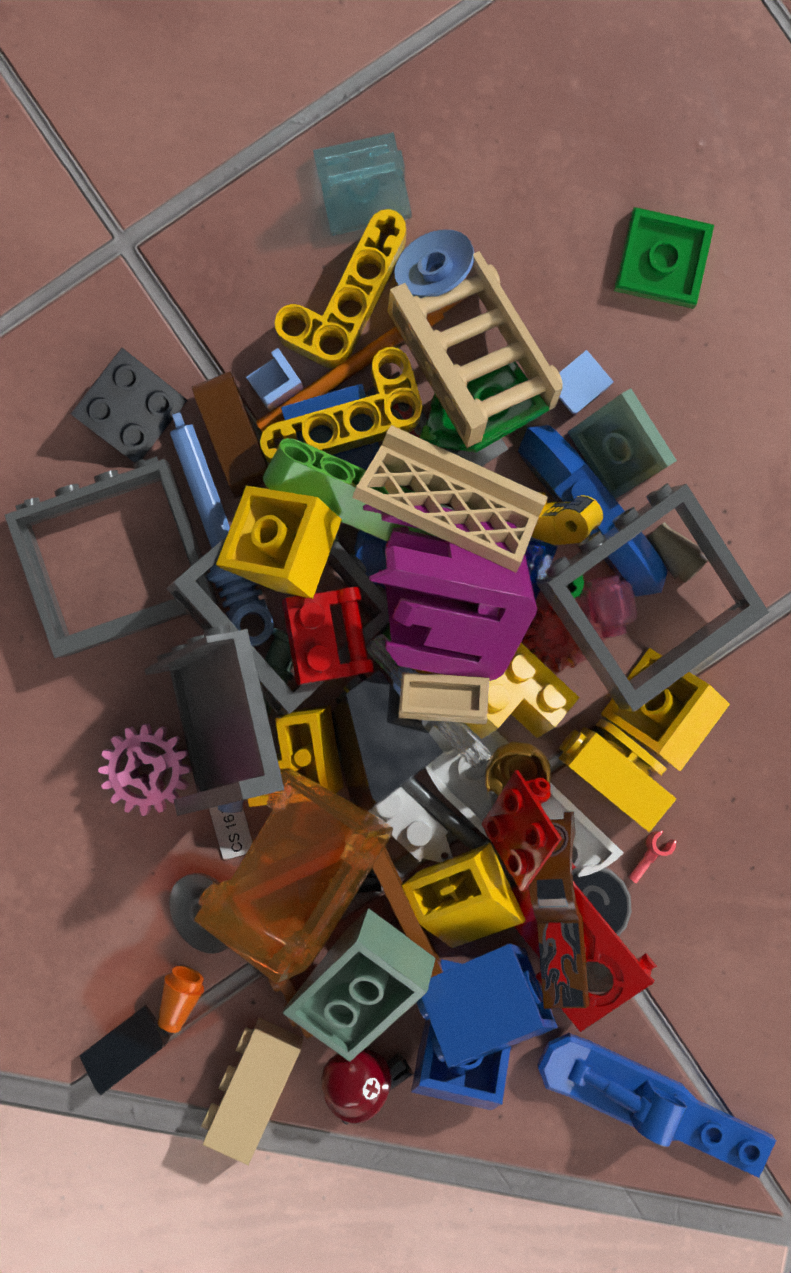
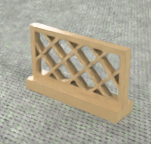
[352,425,548,573]

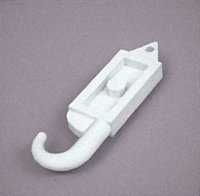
[337,748,452,862]

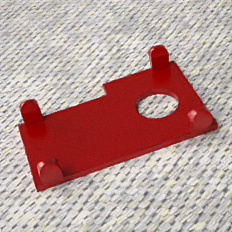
[512,863,657,1032]

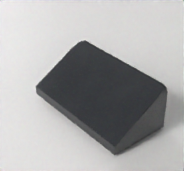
[79,1004,170,1095]

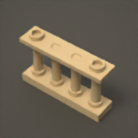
[387,251,563,448]

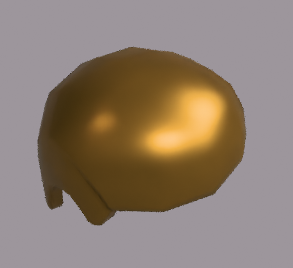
[485,741,551,796]

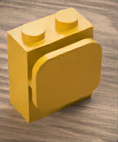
[558,719,677,832]

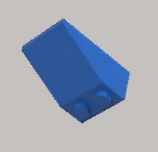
[411,959,511,1110]

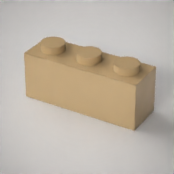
[201,1018,303,1166]

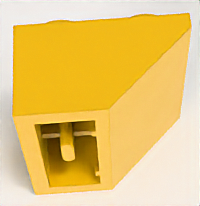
[402,843,526,948]

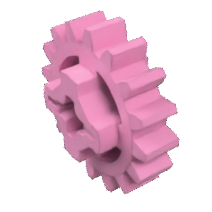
[98,724,192,816]

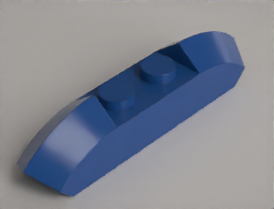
[518,425,668,597]

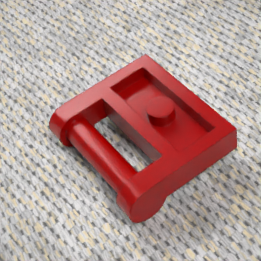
[282,587,374,685]

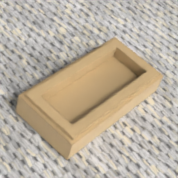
[399,672,489,724]

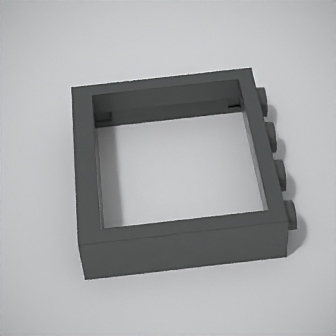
[5,457,219,658]
[536,483,769,712]
[166,534,389,716]

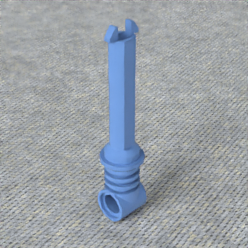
[170,412,274,647]

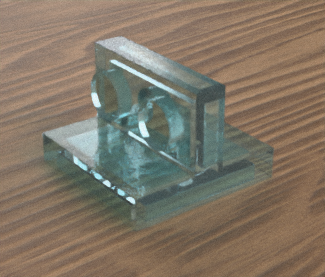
[313,132,412,236]

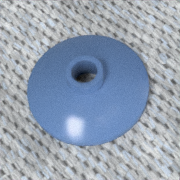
[394,229,475,298]

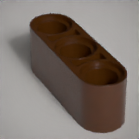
[191,371,268,499]

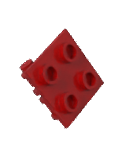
[481,770,562,892]

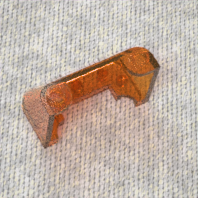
[194,770,393,984]

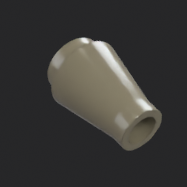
[647,522,708,583]

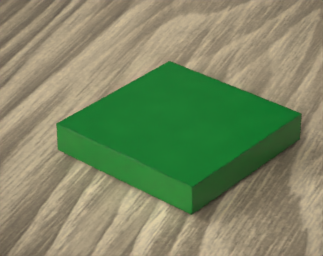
[614,207,714,309]

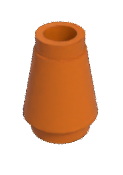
[157,966,204,1033]

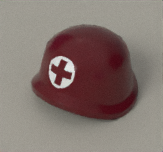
[321,1049,391,1124]

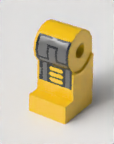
[528,492,603,546]

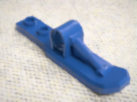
[537,1033,777,1178]

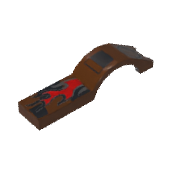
[529,811,589,1009]

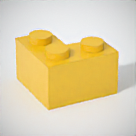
[464,643,580,739]
[248,705,344,807]

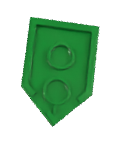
[419,361,549,453]

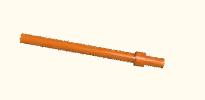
[256,297,467,433]

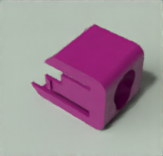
[363,504,537,681]

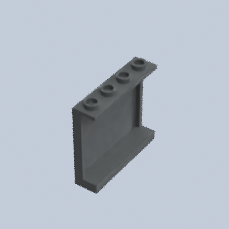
[144,625,284,816]

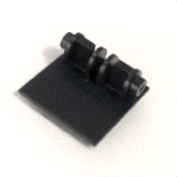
[70,347,188,463]

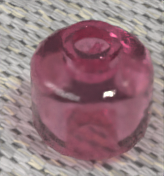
[579,574,638,638]

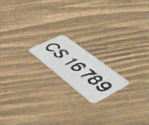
[209,806,254,860]

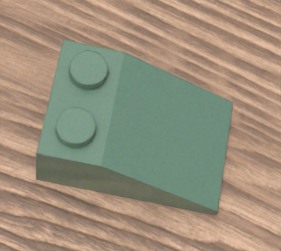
[283,908,436,1062]

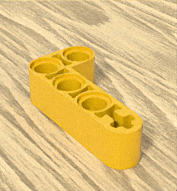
[274,209,406,369]
[260,347,422,464]

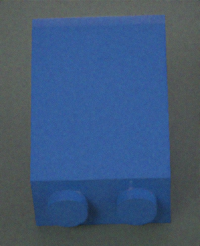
[417,944,558,1068]

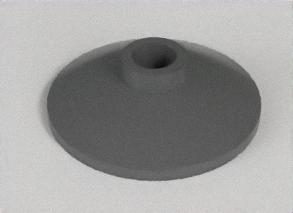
[169,873,239,954]

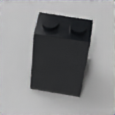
[332,670,443,819]

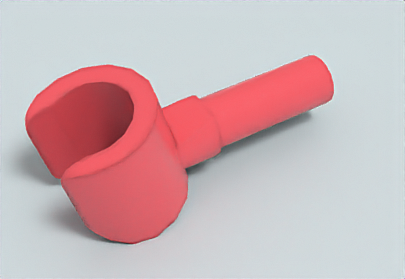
[628,831,676,883]

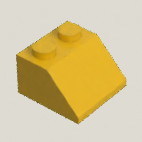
[216,486,342,599]
[601,648,730,771]

